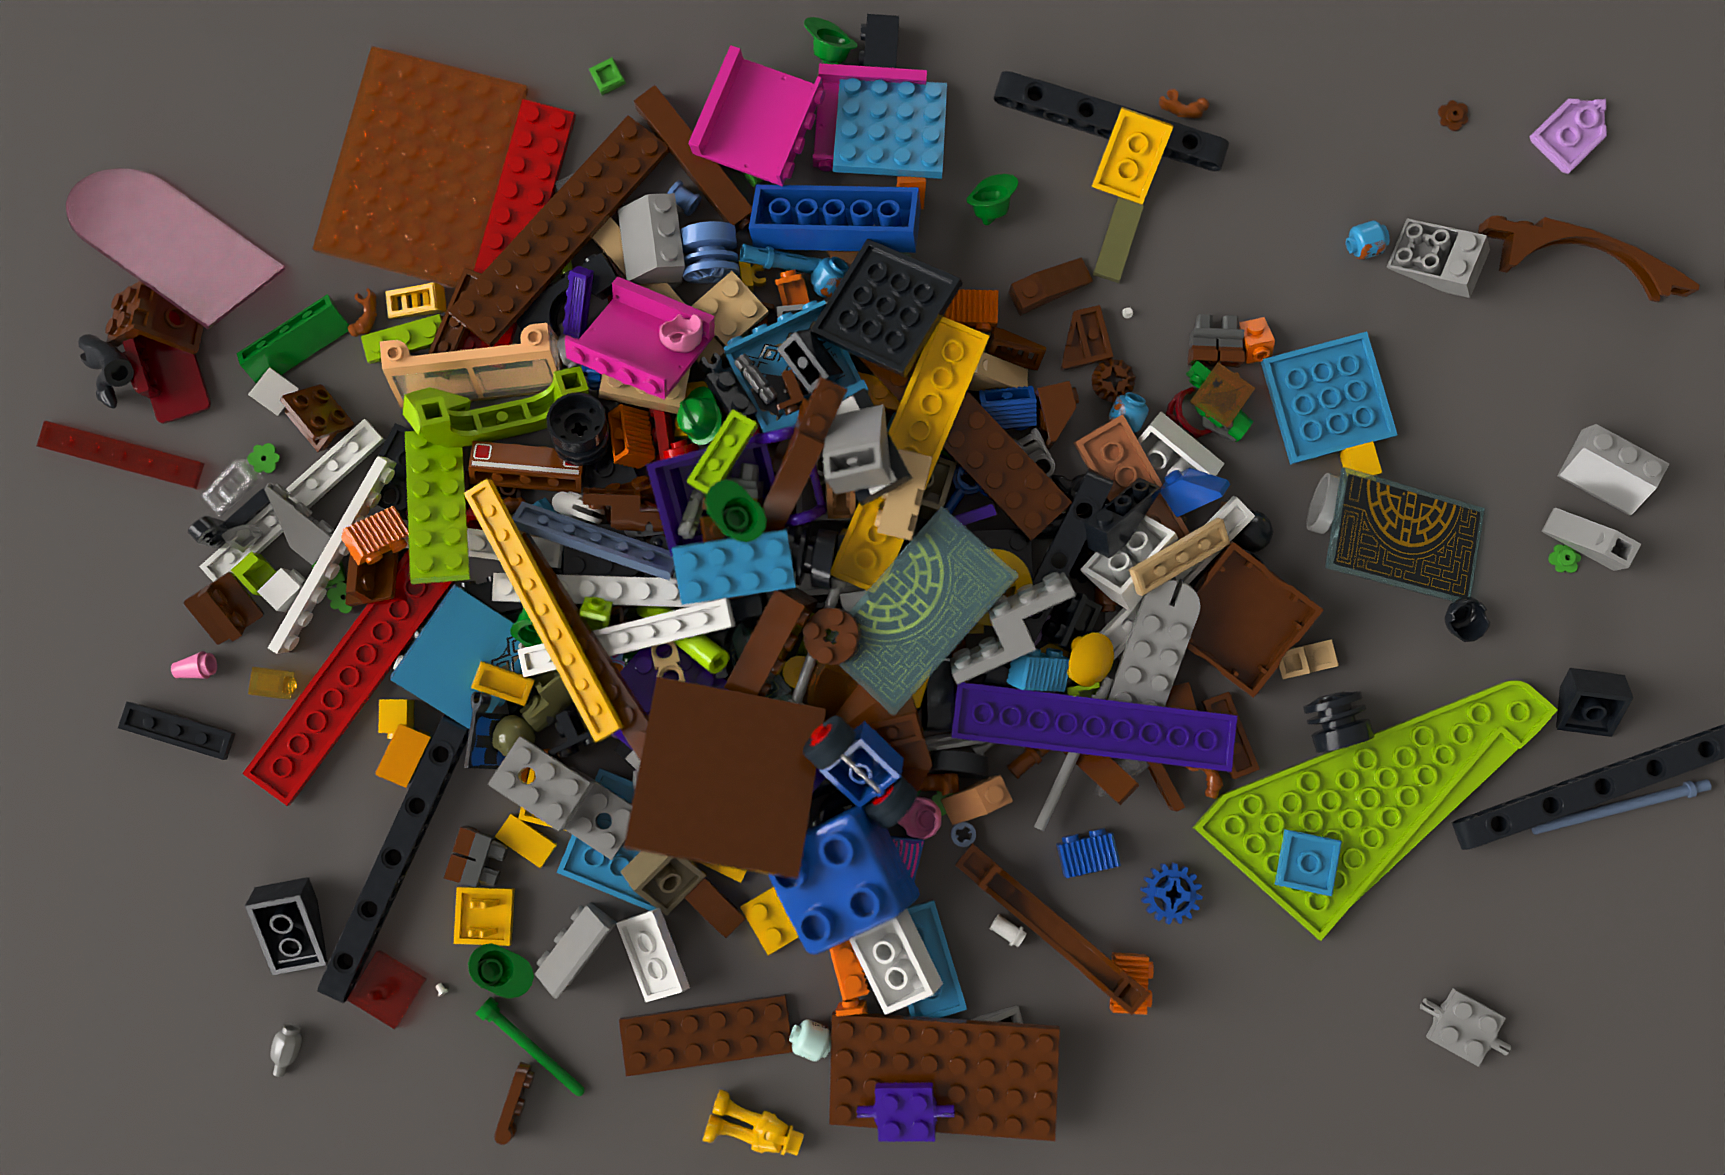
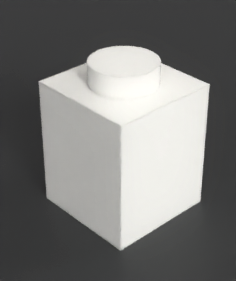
[257,568,306,612]

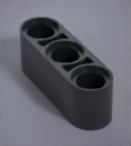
[921,654,955,732]

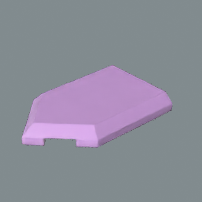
[1530,99,1607,174]

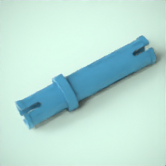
[740,244,822,274]

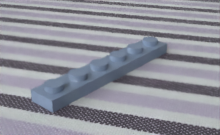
[512,501,675,581]

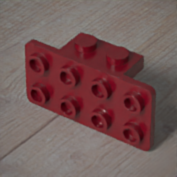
[122,312,211,424]

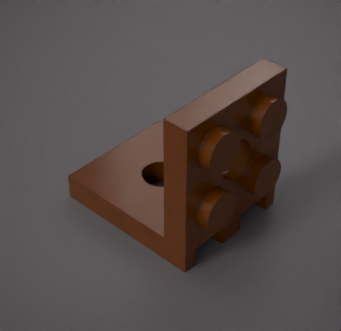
[105,277,209,354]

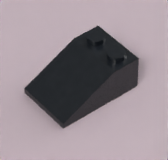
[245,877,328,975]

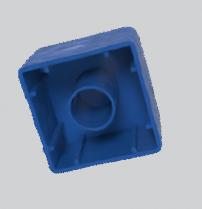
[768,803,920,955]

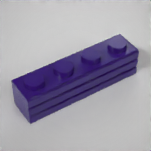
[562,266,594,339]

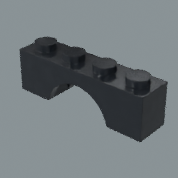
[516,253,620,336]

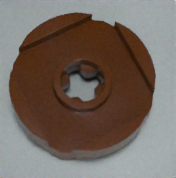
[803,608,861,665]

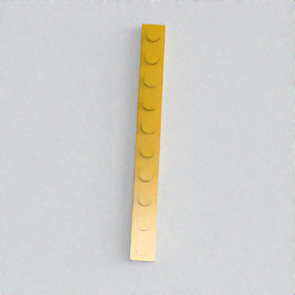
[464,479,623,742]

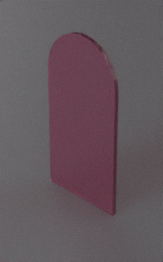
[66,169,285,330]

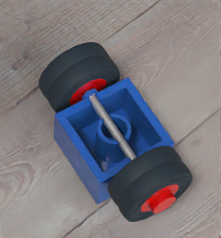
[803,716,917,828]

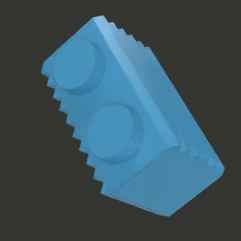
[1007,648,1069,692]

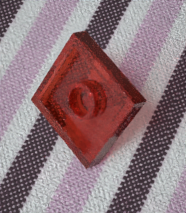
[347,950,426,1029]

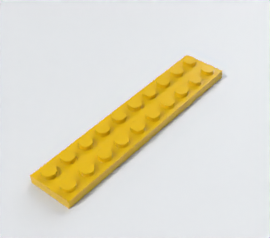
[830,317,990,593]

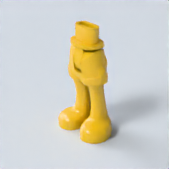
[702,1089,804,1156]

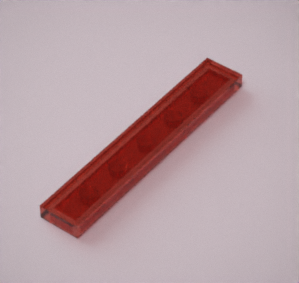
[36,420,204,490]

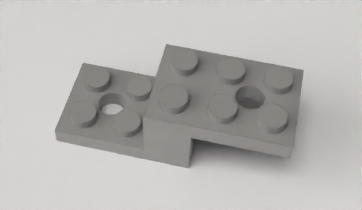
[950,572,1075,684]
[488,736,632,860]

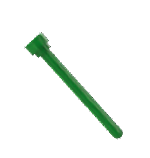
[475,996,585,1096]

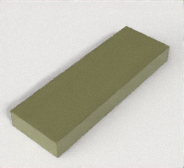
[1093,197,1144,283]

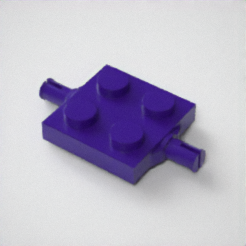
[857,1083,955,1142]

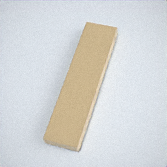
[1129,518,1230,596]

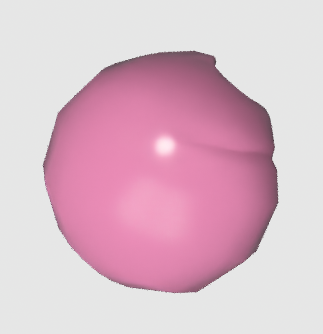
[660,314,703,353]
[898,796,942,840]

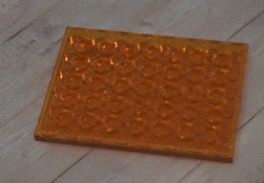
[312,46,528,288]

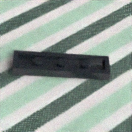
[118,701,236,760]

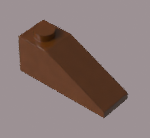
[1009,257,1093,316]

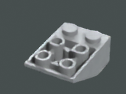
[1387,218,1490,298]
[823,405,891,494]

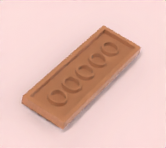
[1073,414,1190,540]

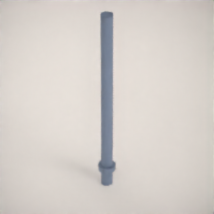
[1531,779,1711,835]

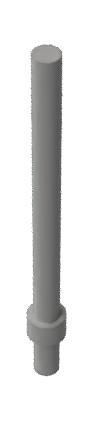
[1034,677,1114,832]

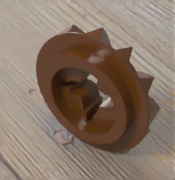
[1091,358,1136,402]

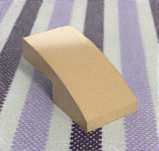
[1279,639,1339,679]

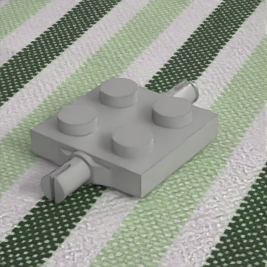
[1420,988,1511,1067]

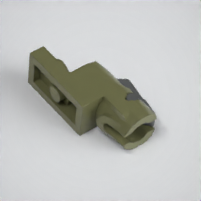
[520,670,574,733]

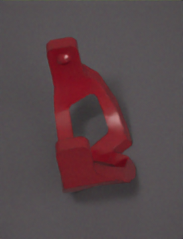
[1165,386,1212,439]

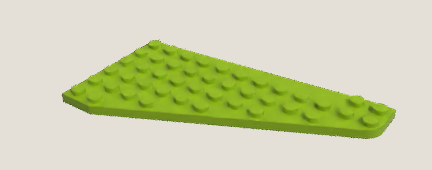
[1192,680,1558,941]

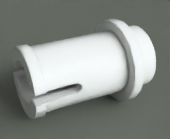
[989,914,1027,947]

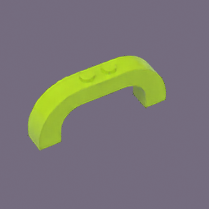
[414,366,589,447]

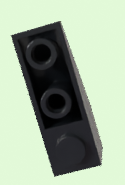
[1085,478,1161,559]

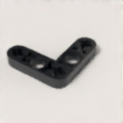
[188,487,270,549]

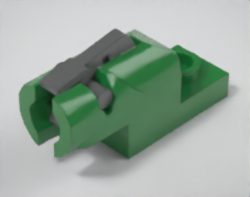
[1185,361,1254,442]

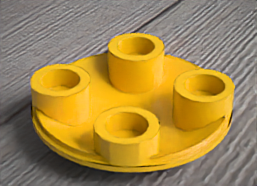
[1067,633,1114,687]

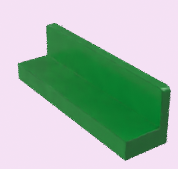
[236,294,349,383]

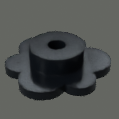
[1069,551,1090,583]

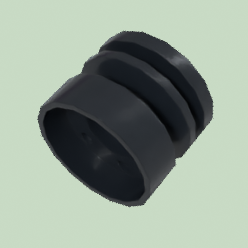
[547,392,611,466]
[787,525,839,590]
[1303,691,1375,753]

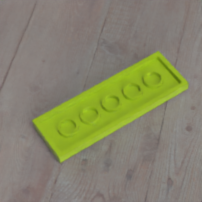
[405,431,470,584]

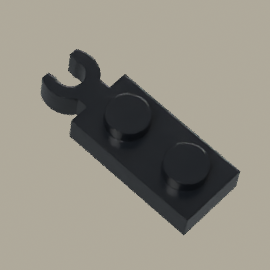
[699,353,758,419]

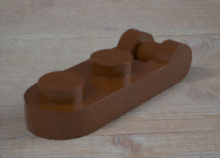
[494,1062,535,1145]

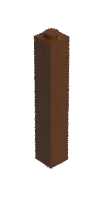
[634,85,752,233]

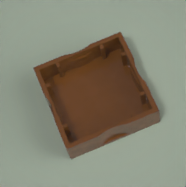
[1187,541,1324,698]

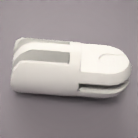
[552,491,605,524]

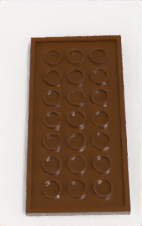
[829,1011,1060,1141]

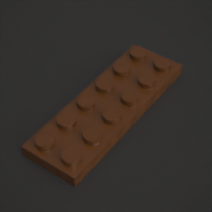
[619,994,793,1077]

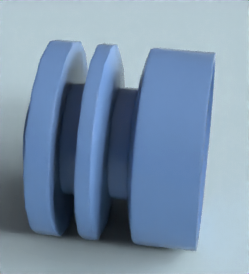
[680,221,740,284]

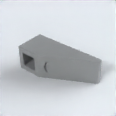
[265,482,335,565]
[1541,507,1641,571]

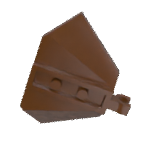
[835,679,933,792]

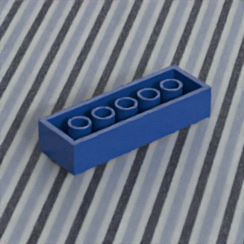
[749,184,921,253]

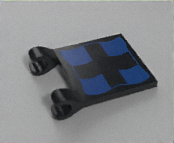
[464,692,528,769]

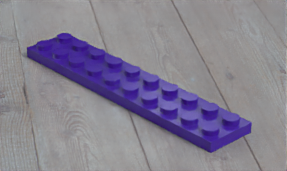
[951,682,1237,772]

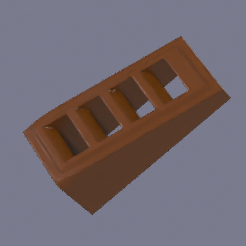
[986,327,1046,371]

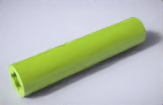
[636,606,729,674]

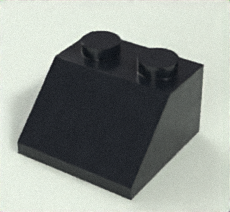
[1556,668,1633,737]

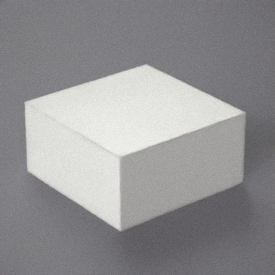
[248,367,299,416]

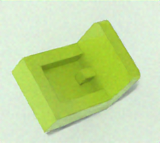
[580,597,613,631]

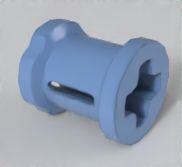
[667,180,702,216]

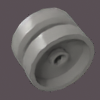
[1306,473,1347,539]

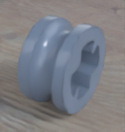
[950,821,976,847]

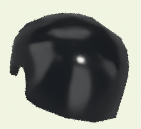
[1231,510,1274,553]
[1445,597,1490,642]

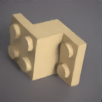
[691,271,769,365]

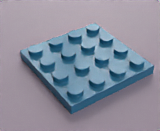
[833,78,947,179]
[1260,332,1398,465]
[556,768,657,911]

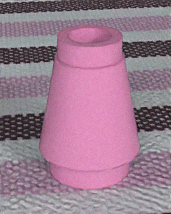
[171,651,217,679]

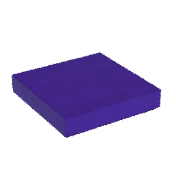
[949,504,996,527]

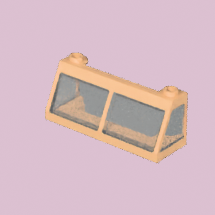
[380,323,562,409]

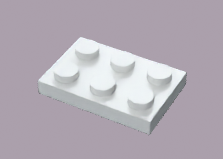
[616,908,690,1002]

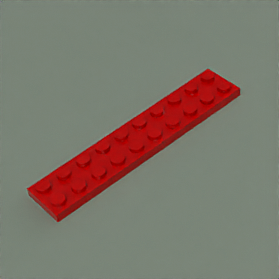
[462,99,576,369]
[242,549,455,806]

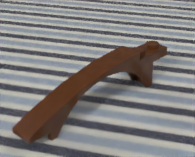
[1478,216,1700,302]
[761,376,848,533]
[955,843,1150,1016]

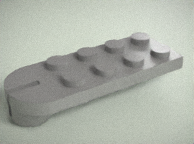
[1106,577,1200,707]

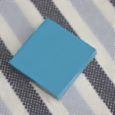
[1274,829,1342,896]

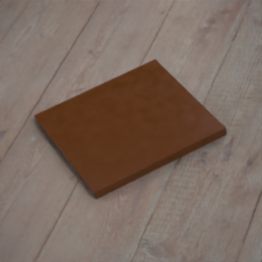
[623,677,826,879]

